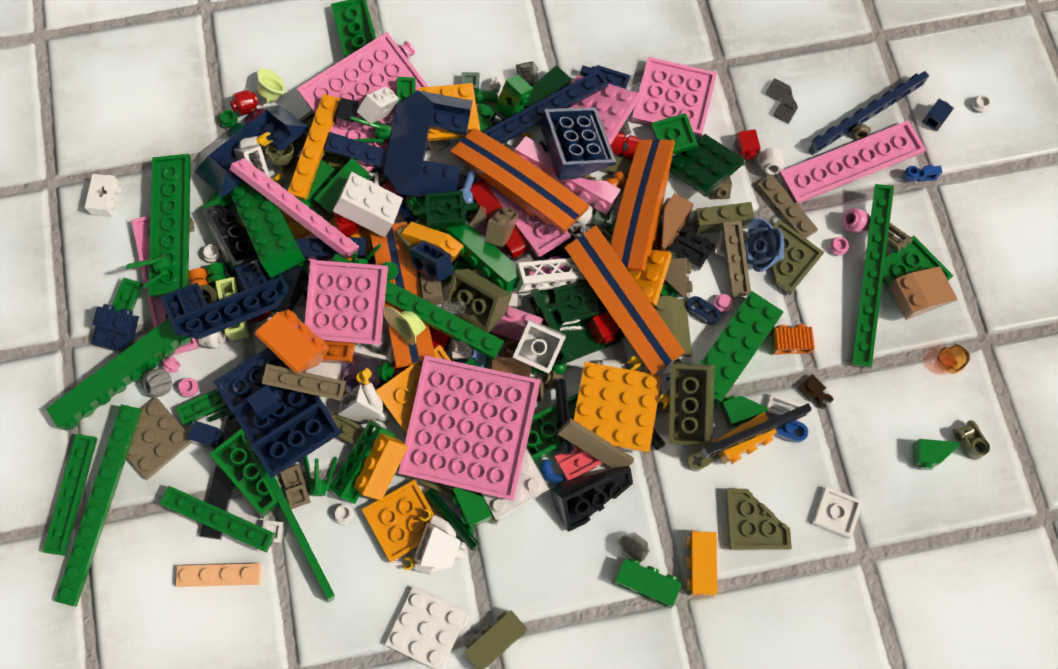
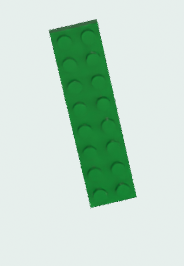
[148,154,191,298]

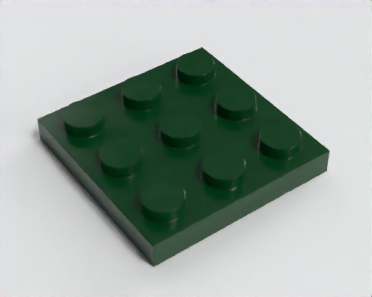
[669,134,745,197]

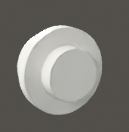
[489,75,504,92]
[972,95,991,112]
[203,244,221,263]
[334,504,354,524]

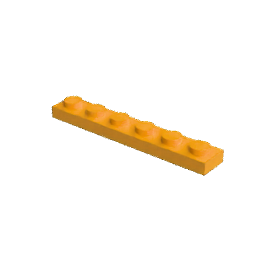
[288,94,341,201]

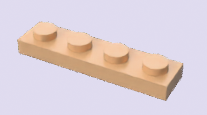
[176,563,261,587]

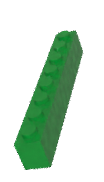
[406,196,520,293]
[46,318,191,431]

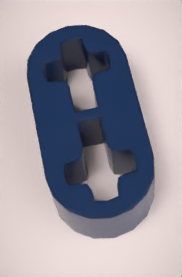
[687,296,721,325]

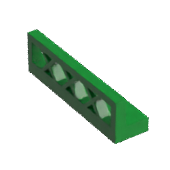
[330,419,396,504]

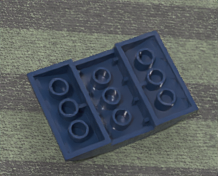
[213,347,341,479]

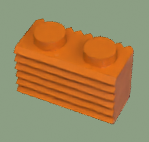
[771,324,815,355]

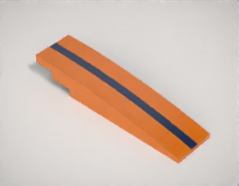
[450,128,589,233]
[611,140,675,272]
[370,221,435,368]
[565,225,685,375]

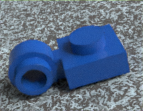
[903,165,942,182]

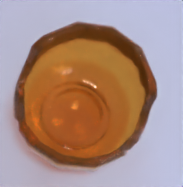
[937,344,970,374]

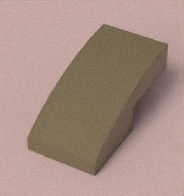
[281,464,311,509]

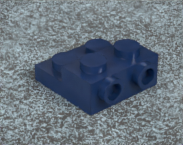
[91,304,140,352]

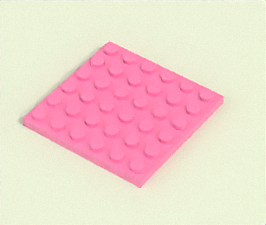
[297,32,429,172]
[398,355,541,500]

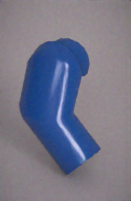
[398,200,414,224]
[539,459,564,485]

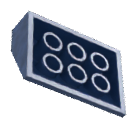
[540,107,616,180]

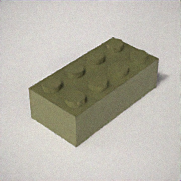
[669,362,715,446]

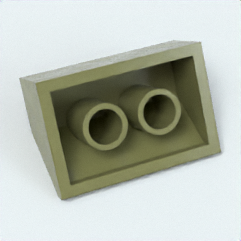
[444,269,512,332]
[653,296,692,357]

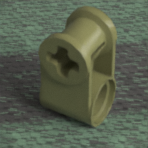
[952,420,990,460]

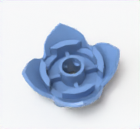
[744,217,784,272]

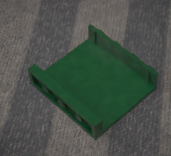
[527,288,625,365]

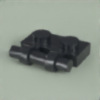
[668,227,715,271]

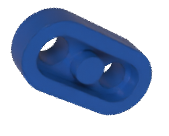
[772,415,808,443]

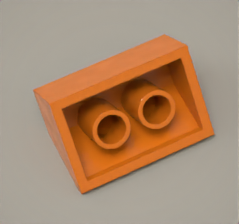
[254,310,330,374]

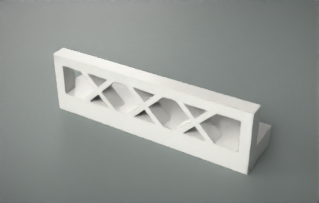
[516,258,586,292]

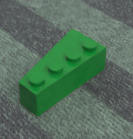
[209,429,278,519]

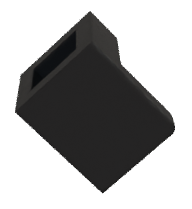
[336,98,360,125]

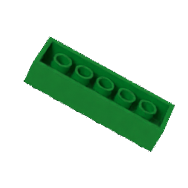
[230,182,306,278]
[700,290,784,408]

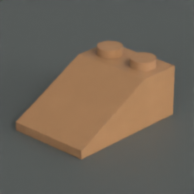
[659,193,694,251]
[889,267,958,320]
[492,333,531,377]

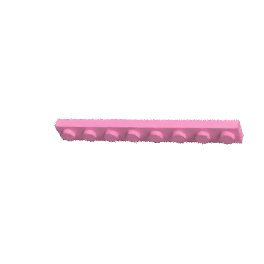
[230,158,359,258]

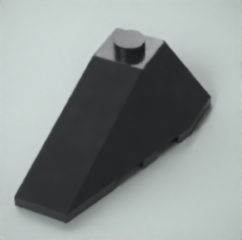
[203,204,259,278]
[550,466,633,532]

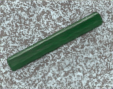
[424,489,480,551]

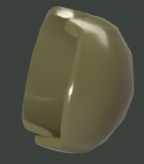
[264,144,294,167]

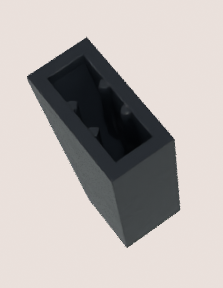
[270,265,309,316]

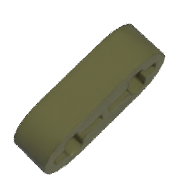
[687,446,720,471]

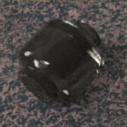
[618,532,650,562]

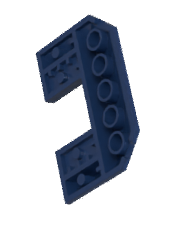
[383,90,473,199]
[194,105,309,198]
[160,259,289,339]

